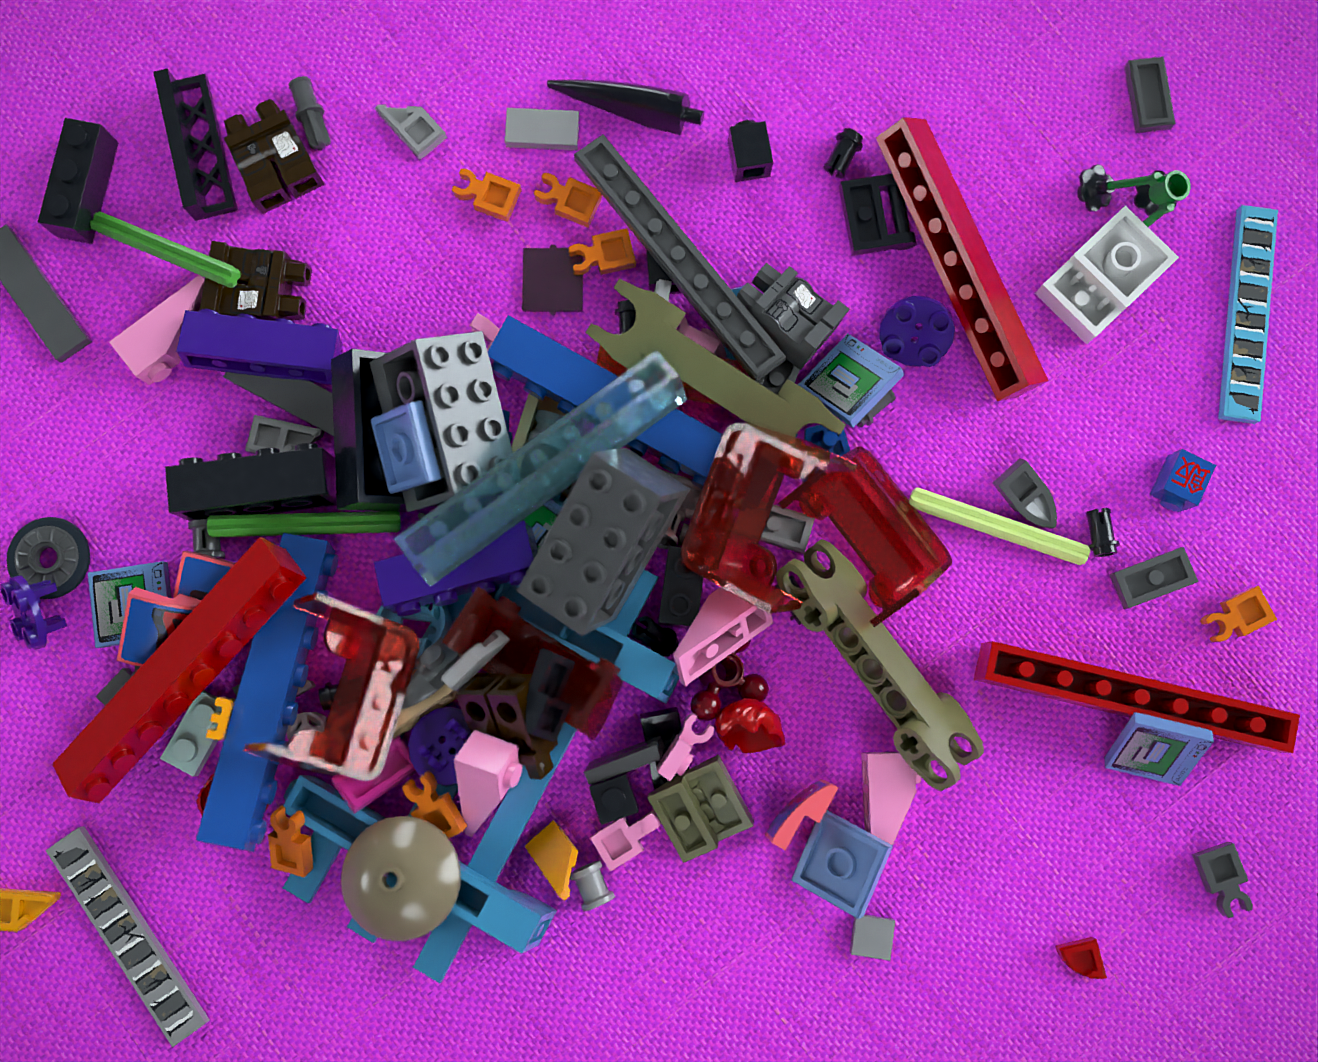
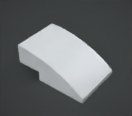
[1035,206,1179,344]

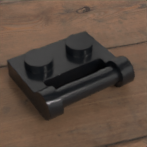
[839,174,917,256]

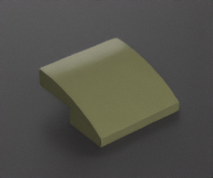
[647,755,754,863]

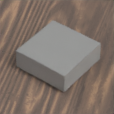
[850,914,895,961]

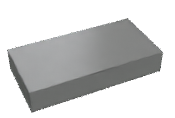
[505,108,580,151]

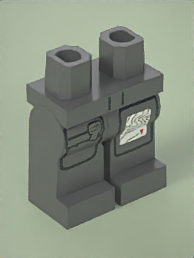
[737,263,850,370]

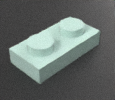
[160,690,222,777]

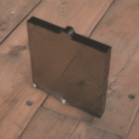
[522,245,583,315]

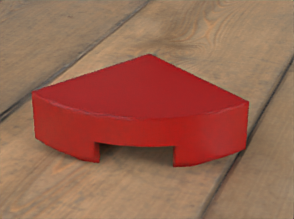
[1055,937,1107,979]

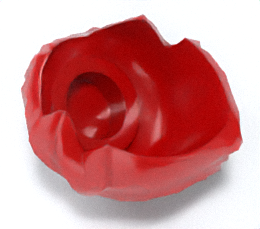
[714,698,785,753]

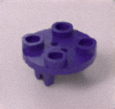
[879,296,955,367]
[0,575,67,650]
[408,707,471,787]

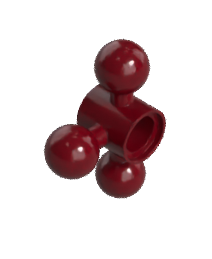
[690,640,769,721]

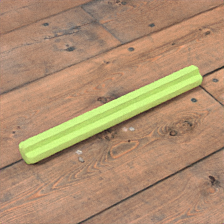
[908,487,1090,565]

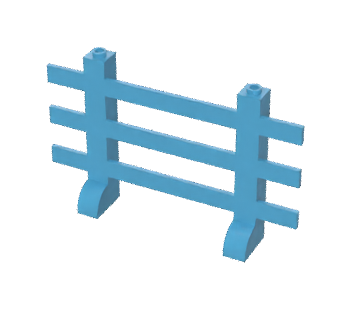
[283,496,680,983]

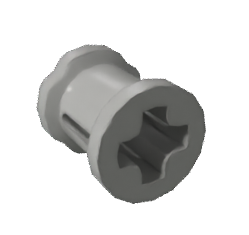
[570,860,615,911]

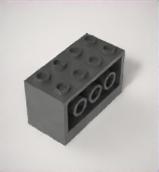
[369,331,521,512]
[516,448,690,636]

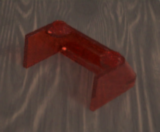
[681,422,858,614]
[778,446,952,627]
[442,586,624,740]
[243,592,420,781]

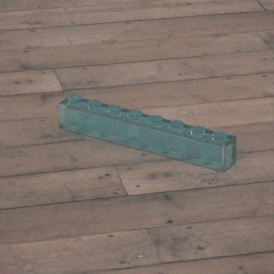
[394,350,687,587]

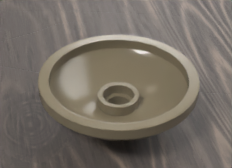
[341,816,461,941]

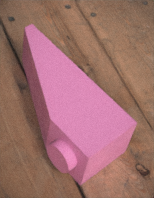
[109,275,205,385]
[674,575,773,686]
[454,730,522,837]
[861,752,921,845]

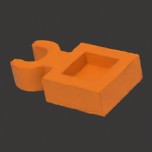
[452,169,522,222]
[534,173,603,228]
[568,228,636,275]
[1200,586,1277,642]
[403,771,467,839]
[268,806,314,878]

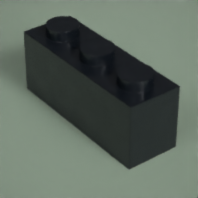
[38,118,118,244]

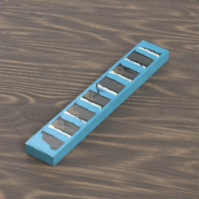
[1218,205,1278,424]

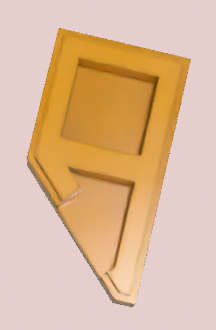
[524,820,578,901]
[0,888,61,932]

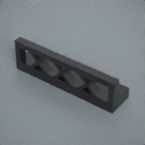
[153,68,238,221]

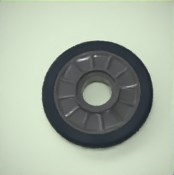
[7,517,90,599]

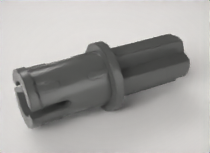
[288,76,331,150]

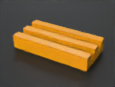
[206,696,236,740]

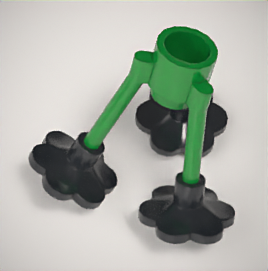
[1077,164,1191,227]

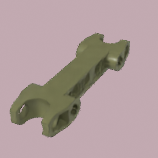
[585,278,846,478]
[776,539,984,791]

